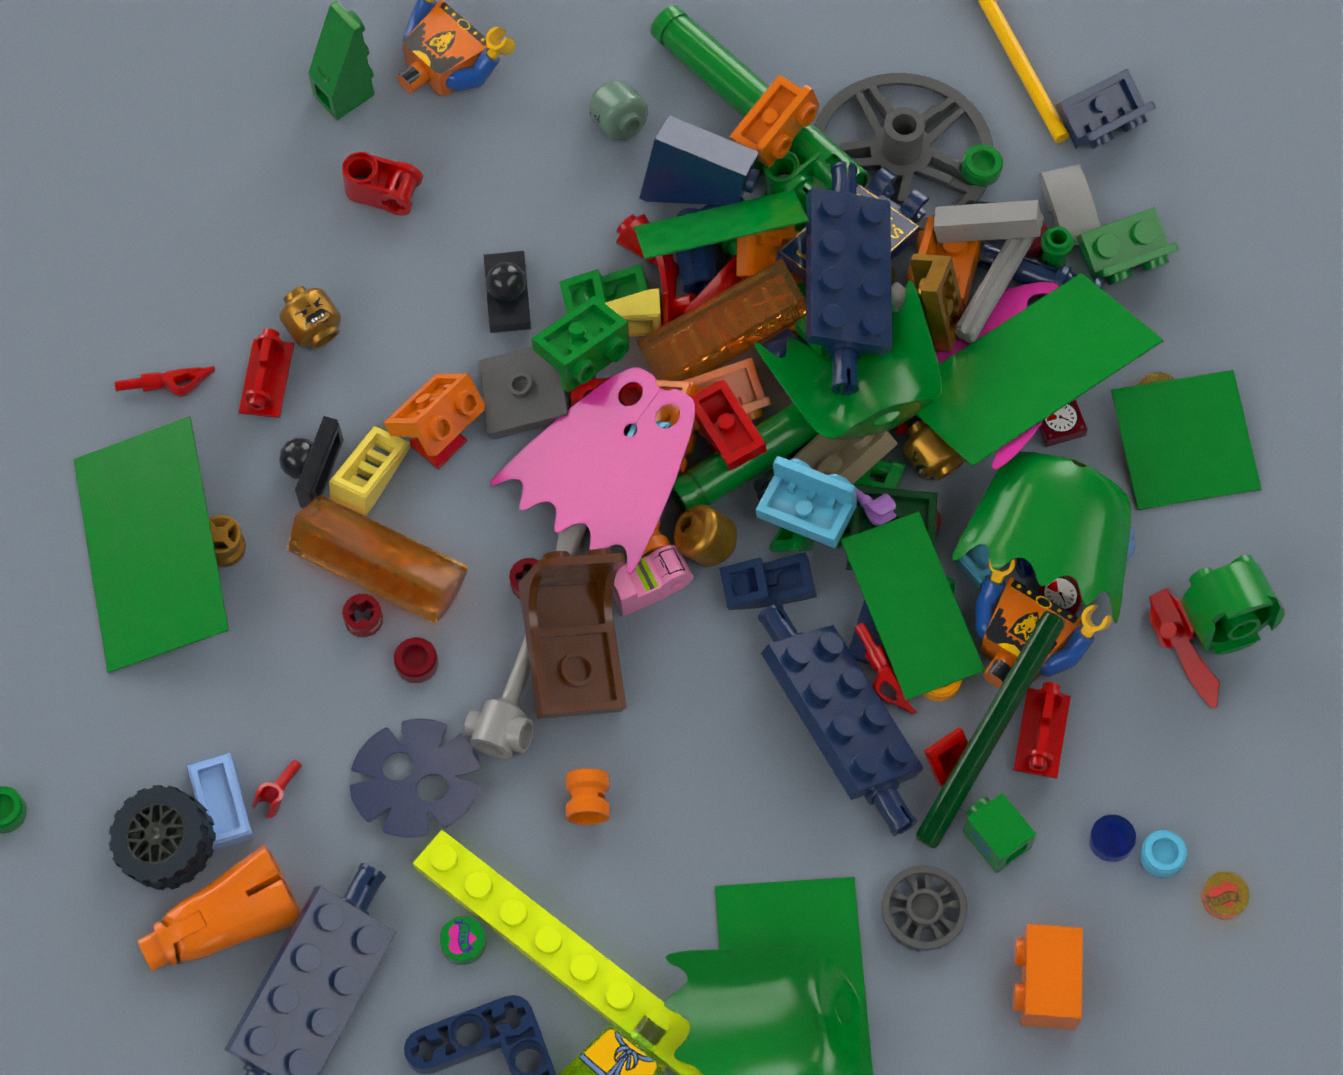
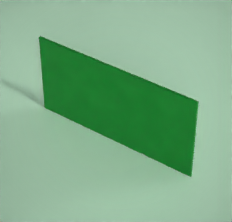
[634,189,809,259]
[841,511,985,700]

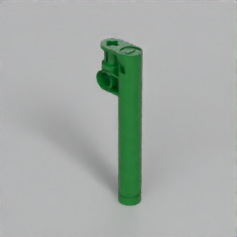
[650,5,869,223]
[670,304,899,513]

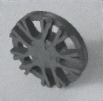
[882,866,968,951]

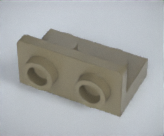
[794,431,898,484]

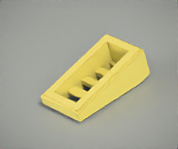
[605,288,661,337]
[329,426,410,517]

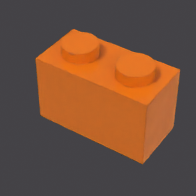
[1013,924,1083,1030]

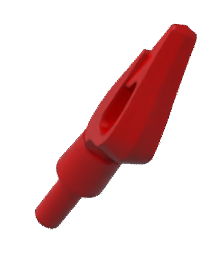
[115,366,215,397]
[854,622,917,715]

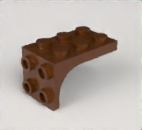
[518,548,627,719]

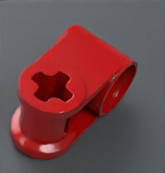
[342,152,423,216]

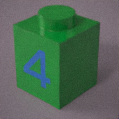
[963,792,1037,873]

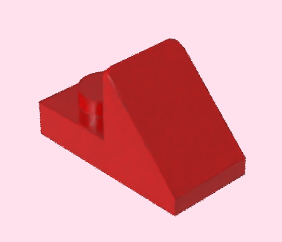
[691,379,767,471]

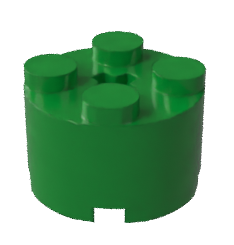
[1181,555,1285,655]

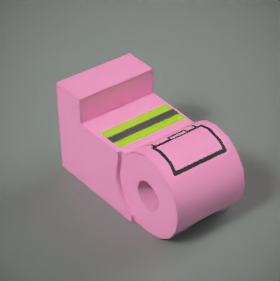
[612,545,694,617]

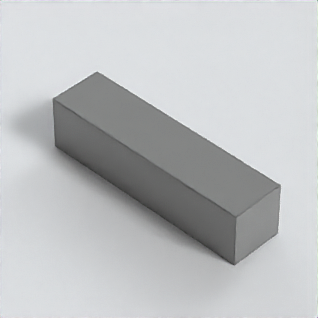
[933,200,1042,243]

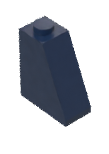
[639,115,760,205]

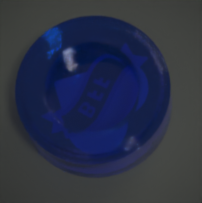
[1089,814,1136,862]

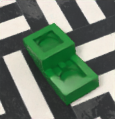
[559,264,650,314]

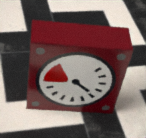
[1039,399,1088,447]
[1037,576,1082,615]

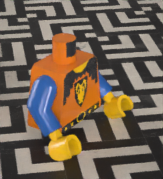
[397,0,515,96]
[975,558,1112,688]

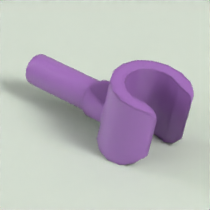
[855,487,896,526]

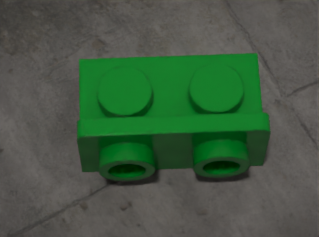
[1076,207,1179,285]
[531,295,630,393]

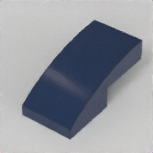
[719,552,817,610]

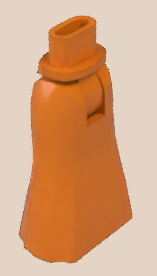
[137,844,301,971]

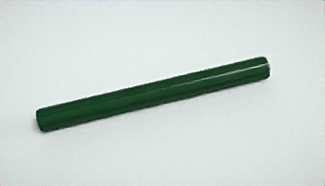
[916,611,1065,849]

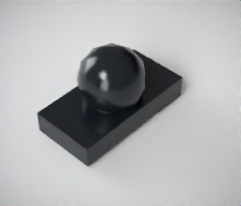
[484,251,531,333]
[279,416,344,511]

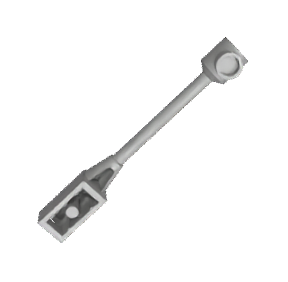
[464,524,591,759]

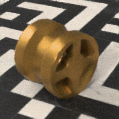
[209,514,246,567]

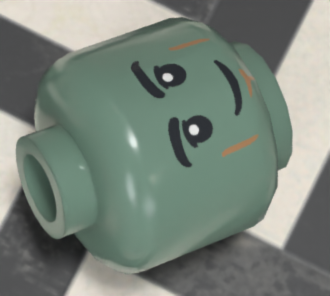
[589,80,648,140]

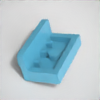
[756,456,857,548]

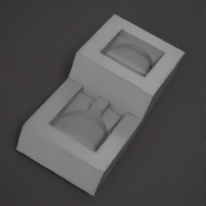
[1039,164,1101,247]

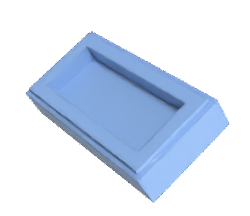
[187,753,254,850]

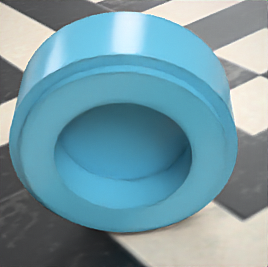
[1140,830,1187,878]

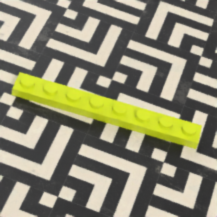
[413,830,703,1075]

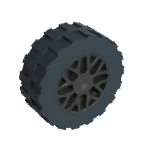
[109,785,216,890]

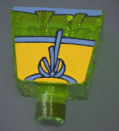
[559,1014,667,1075]

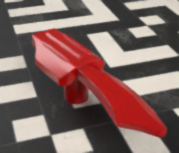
[657,253,696,350]
[1148,588,1220,708]

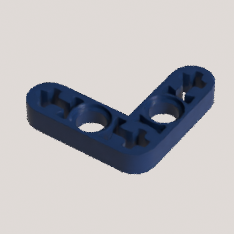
[404,995,557,1075]

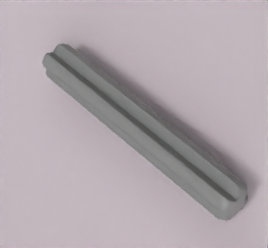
[955,214,1044,343]

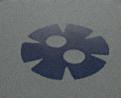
[350,719,481,838]

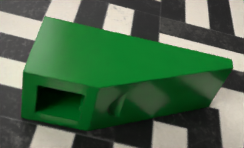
[308,0,375,120]

